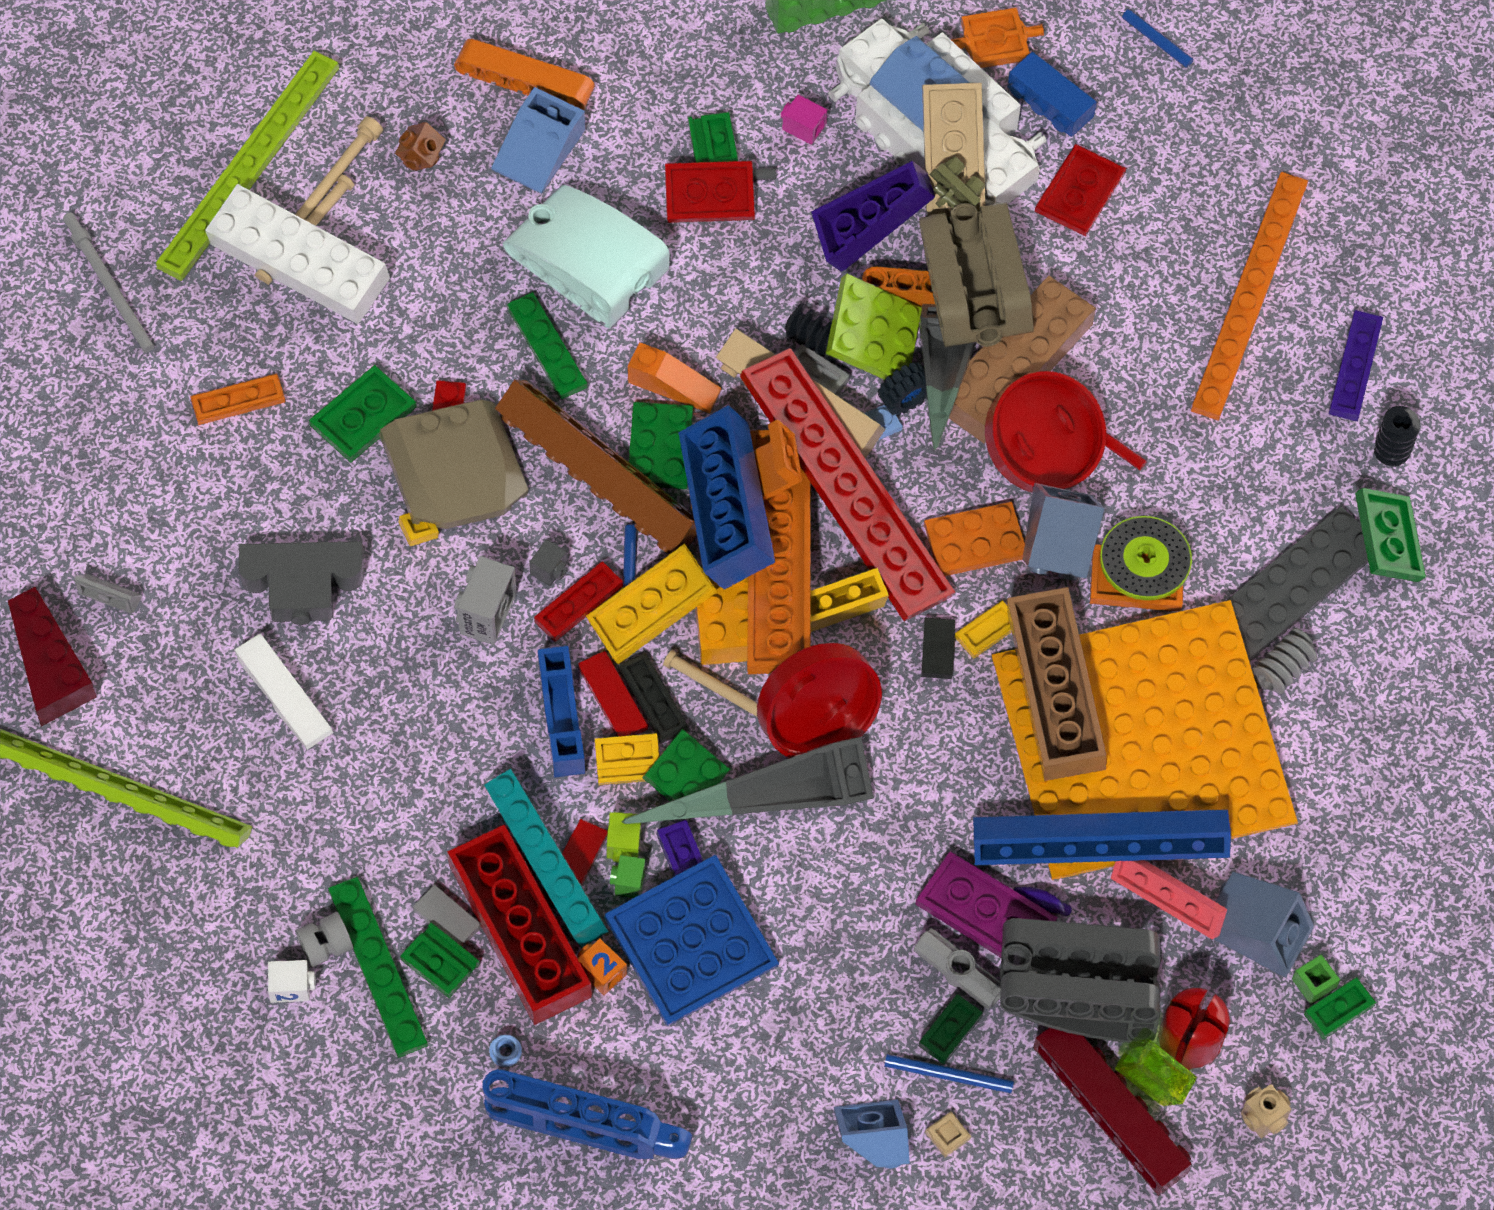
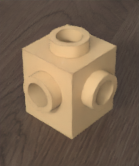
[1241,1084,1292,1139]

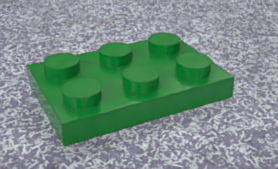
[309,365,417,463]
[629,402,693,489]
[1355,488,1426,582]

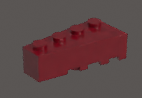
[8,587,97,726]

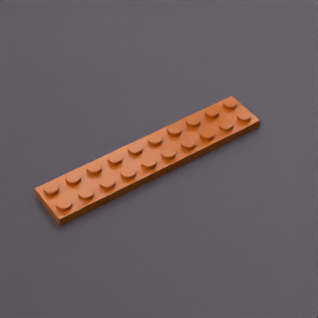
[747,430,811,674]

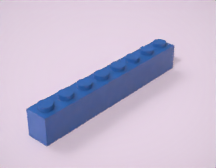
[973,809,1231,865]

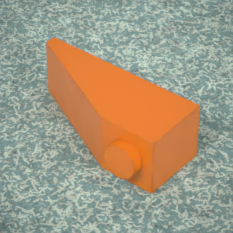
[628,342,722,414]

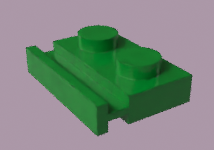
[688,112,738,163]
[400,923,480,999]

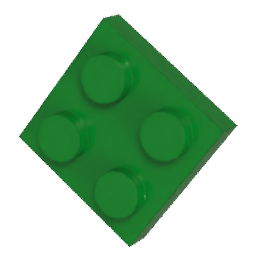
[642,729,730,802]

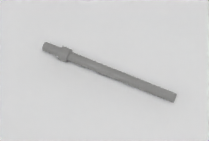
[63,212,154,353]

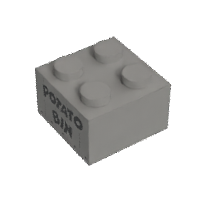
[454,556,517,645]

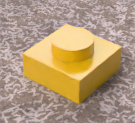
[398,513,439,547]

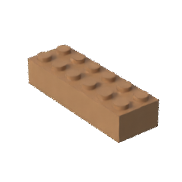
[949,276,1096,444]
[1007,587,1106,781]

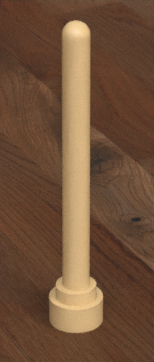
[295,116,383,220]

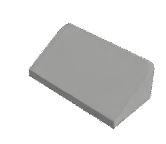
[74,574,142,614]

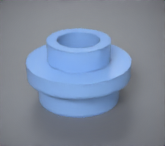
[489,1035,522,1067]

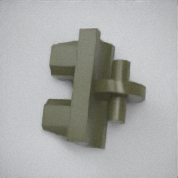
[929,156,985,208]

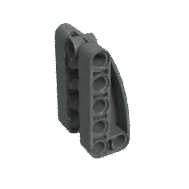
[1000,918,1160,1044]

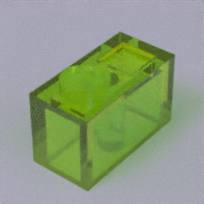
[1115,1039,1197,1106]

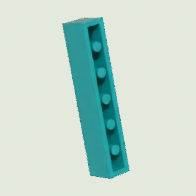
[484,769,609,948]

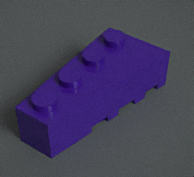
[811,161,935,272]

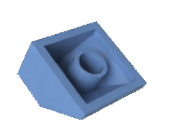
[834,1099,910,1169]

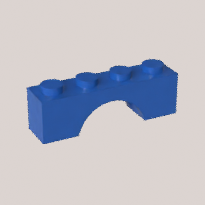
[537,646,585,778]

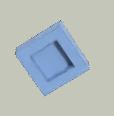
[864,405,903,440]

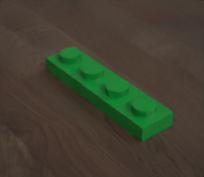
[507,292,587,400]

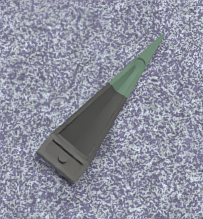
[920,304,977,450]
[622,737,874,824]

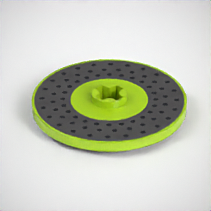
[1100,516,1192,600]

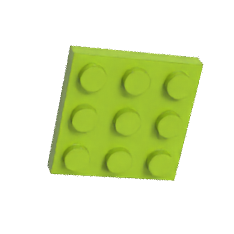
[826,273,922,380]

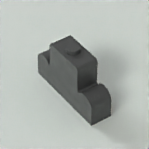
[238,541,364,625]

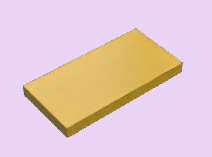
[586,544,718,664]

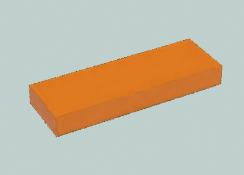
[190,373,286,425]

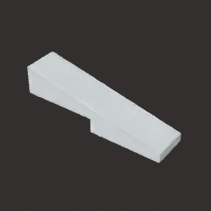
[234,633,333,750]

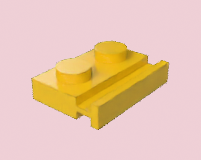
[595,733,659,785]

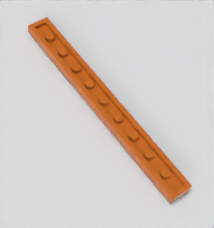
[1191,172,1308,421]

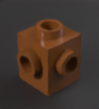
[394,122,446,171]

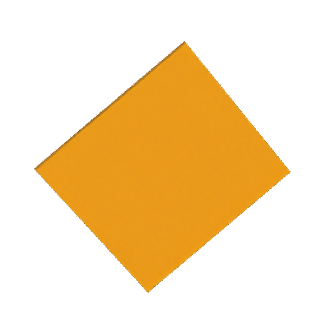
[992,600,1298,880]

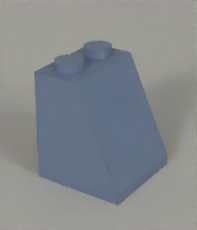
[1022,483,1104,581]
[1214,872,1314,978]

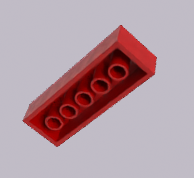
[447,824,592,1025]

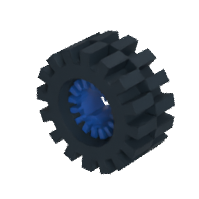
[878,362,927,416]

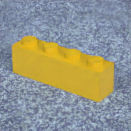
[811,568,889,632]

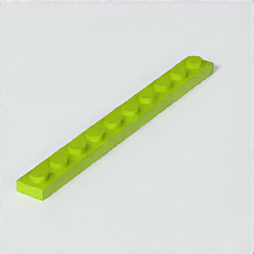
[156,51,339,281]
[0,729,252,848]

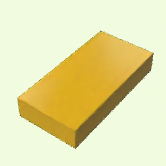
[954,600,1011,659]

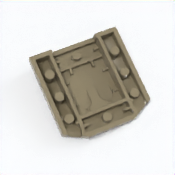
[379,399,528,529]

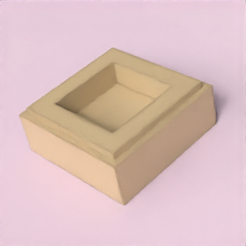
[925,1112,971,1158]

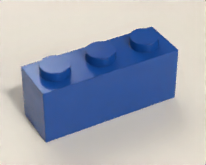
[1007,52,1097,137]

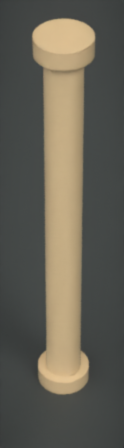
[255,175,354,285]
[663,650,757,717]

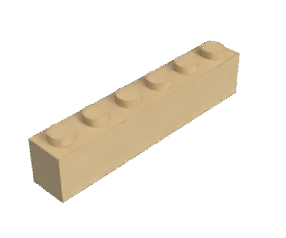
[716,328,886,458]

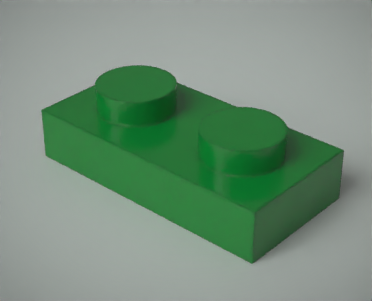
[1304,977,1376,1040]

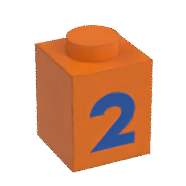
[577,939,627,996]

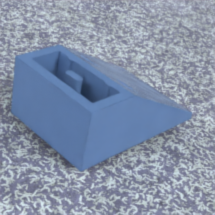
[491,87,585,194]

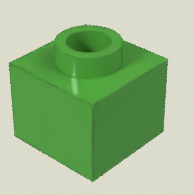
[610,855,645,898]
[1292,954,1340,1005]

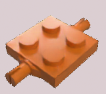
[950,8,1044,68]

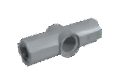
[914,928,1001,1010]

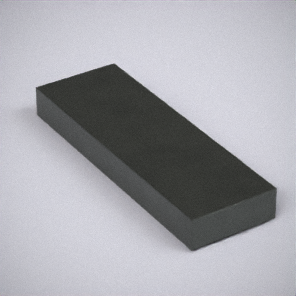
[618,652,689,744]

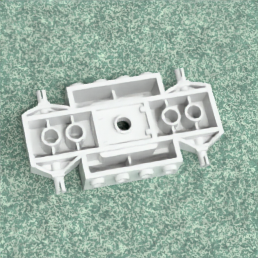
[828,18,1047,206]

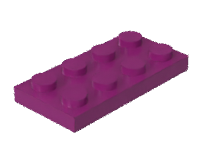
[915,851,1058,958]

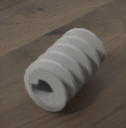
[1252,628,1318,694]

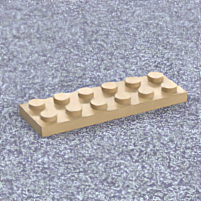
[922,83,985,217]

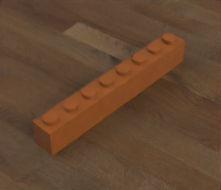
[495,379,697,554]

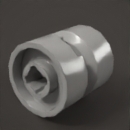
[295,912,353,967]

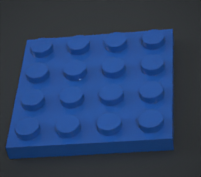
[604,854,779,1027]

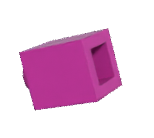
[781,95,828,145]

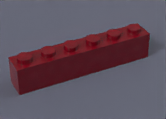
[1033,1028,1192,1196]

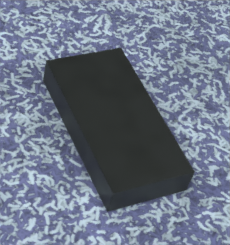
[921,617,955,679]

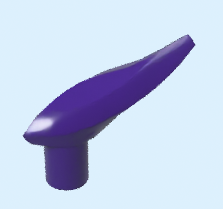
[1014,887,1072,917]

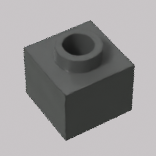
[529,539,569,586]

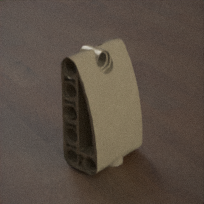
[919,202,1034,348]

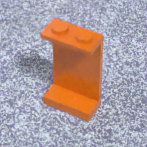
[691,419,802,509]

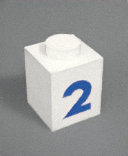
[268,960,316,1003]

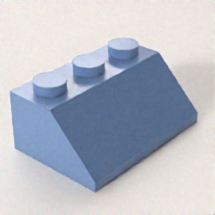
[869,36,970,131]

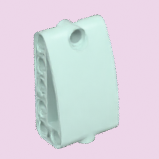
[503,185,670,329]

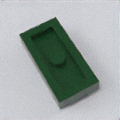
[918,994,983,1065]

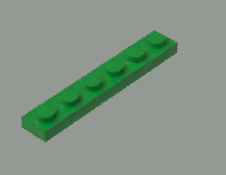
[328,877,428,1058]

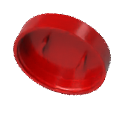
[985,371,1107,493]
[757,643,882,757]

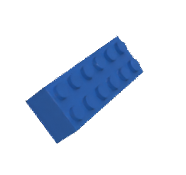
[678,405,775,589]

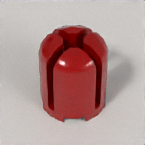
[1158,987,1230,1070]

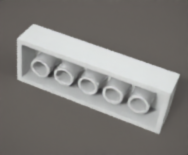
[205,184,390,324]

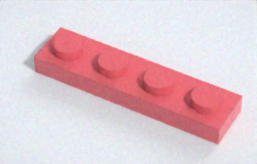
[1111,860,1227,940]

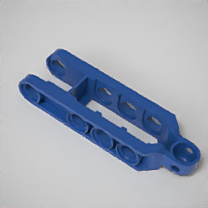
[482,1069,693,1160]

